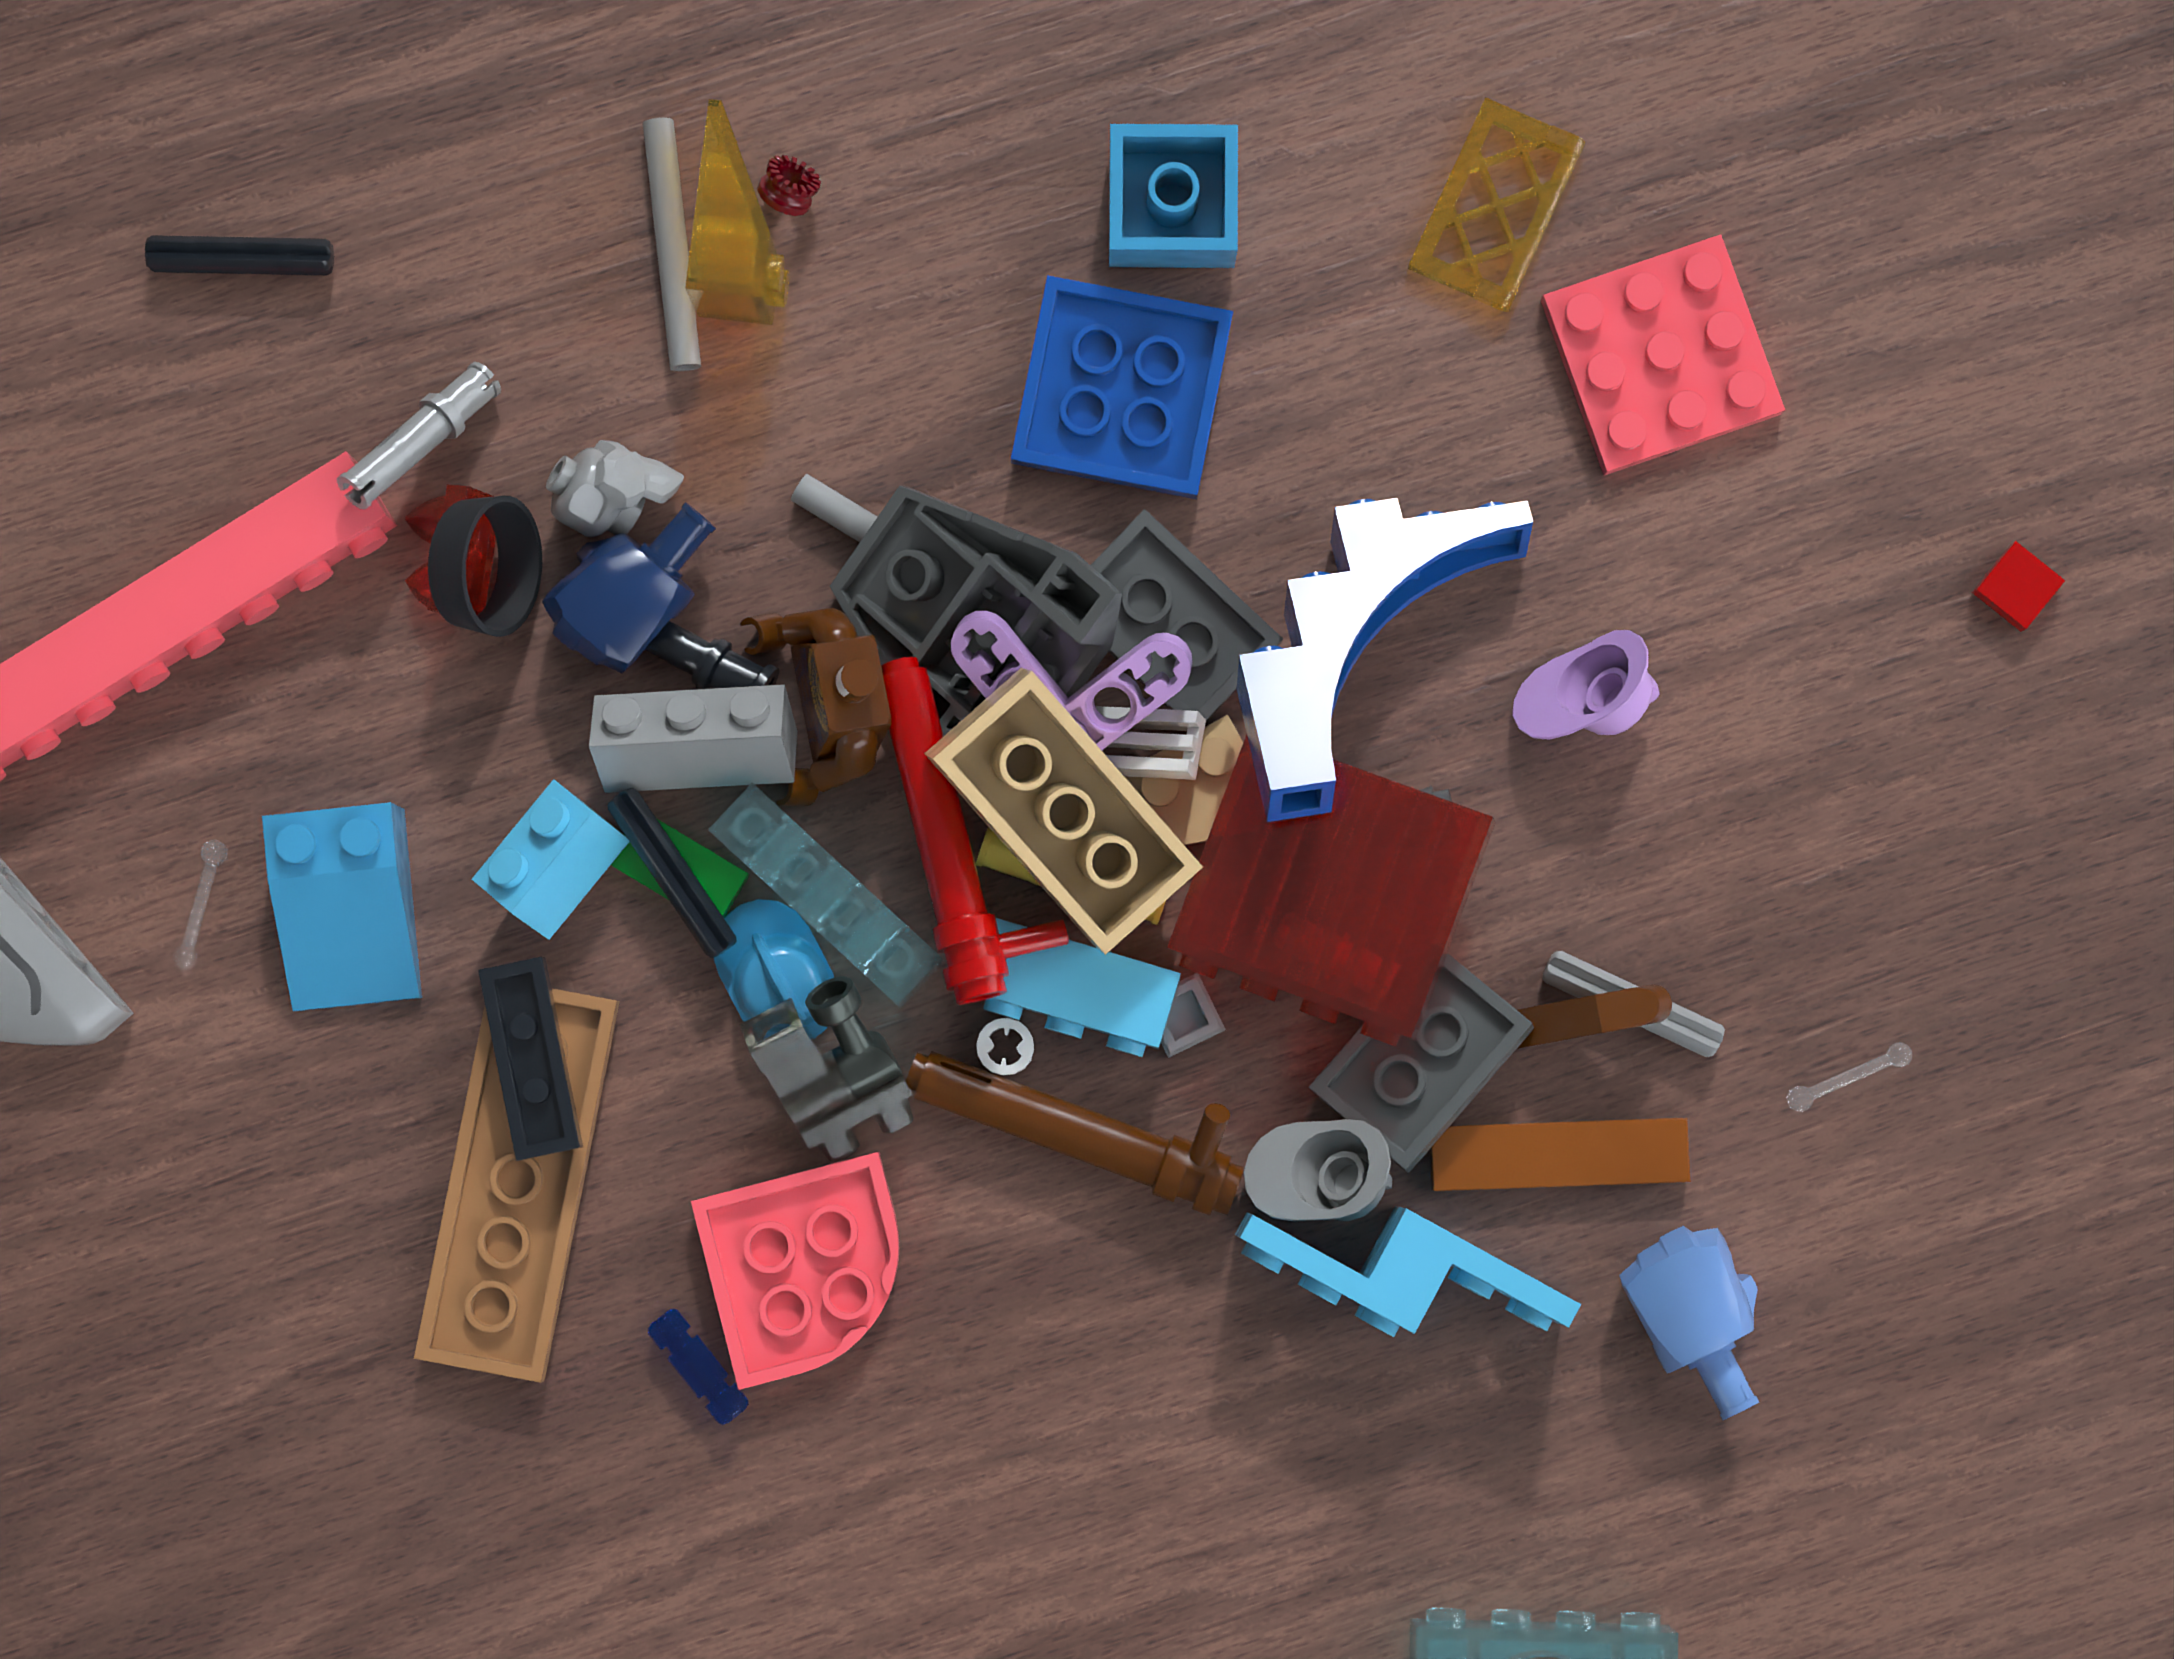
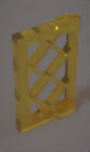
[1408,97,1586,312]

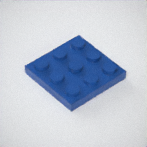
[1011,275,1233,500]

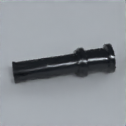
[645,621,779,689]

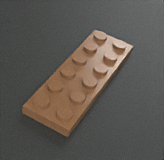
[414,988,620,1383]

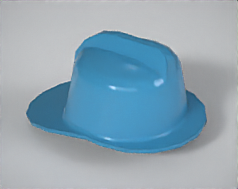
[714,899,834,1047]

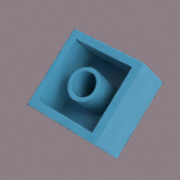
[1109,124,1238,268]

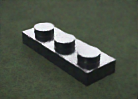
[478,956,583,1161]

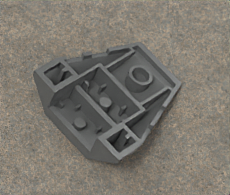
[830,485,1122,736]

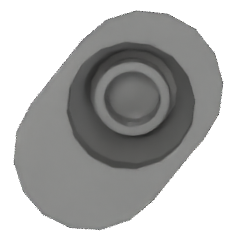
[1244,1119,1392,1221]

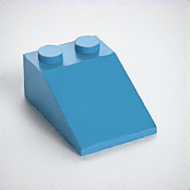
[262,802,422,1012]

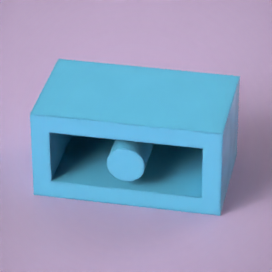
[472,779,630,940]

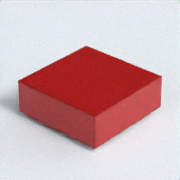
[1971,541,2066,632]

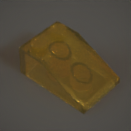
[685,99,789,325]

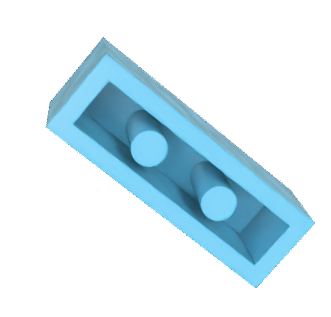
[983,918,1181,1057]

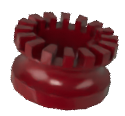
[757,155,821,216]

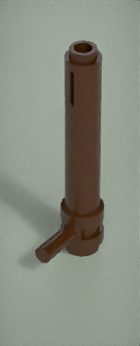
[904,1051,1245,1216]

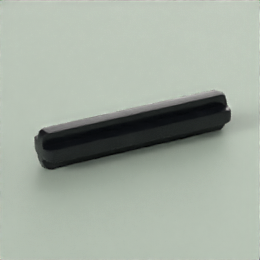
[145,235,335,276]
[607,788,737,958]

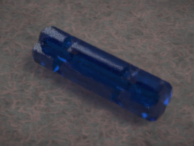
[647,1308,749,1425]

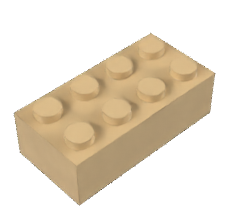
[924,667,1203,955]

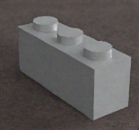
[589,684,798,793]

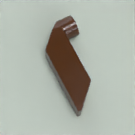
[1517,984,1672,1049]

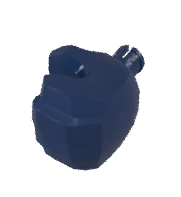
[542,502,716,673]

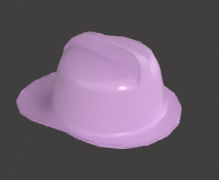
[1513,630,1660,740]

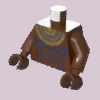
[740,608,891,806]

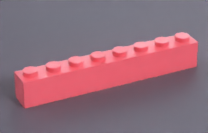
[0,451,397,781]

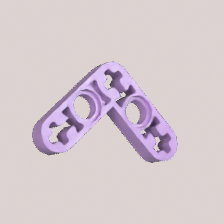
[951,611,1192,751]

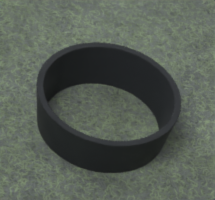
[428,495,543,637]

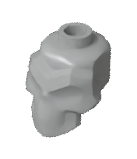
[546,440,684,538]

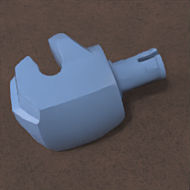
[1619,1226,1759,1421]

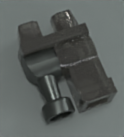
[739,976,914,1163]

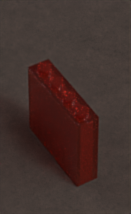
[1167,734,1496,1047]

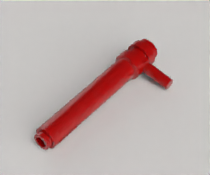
[881,657,1069,1005]

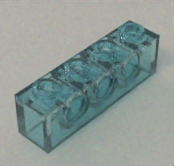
[708,783,944,1007]

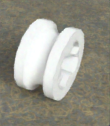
[976,1018,1034,1076]

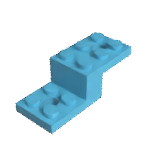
[1234,1206,1581,1337]

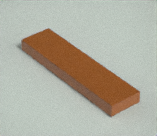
[1430,1118,1691,1191]

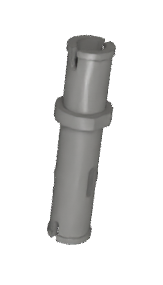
[337,362,501,510]

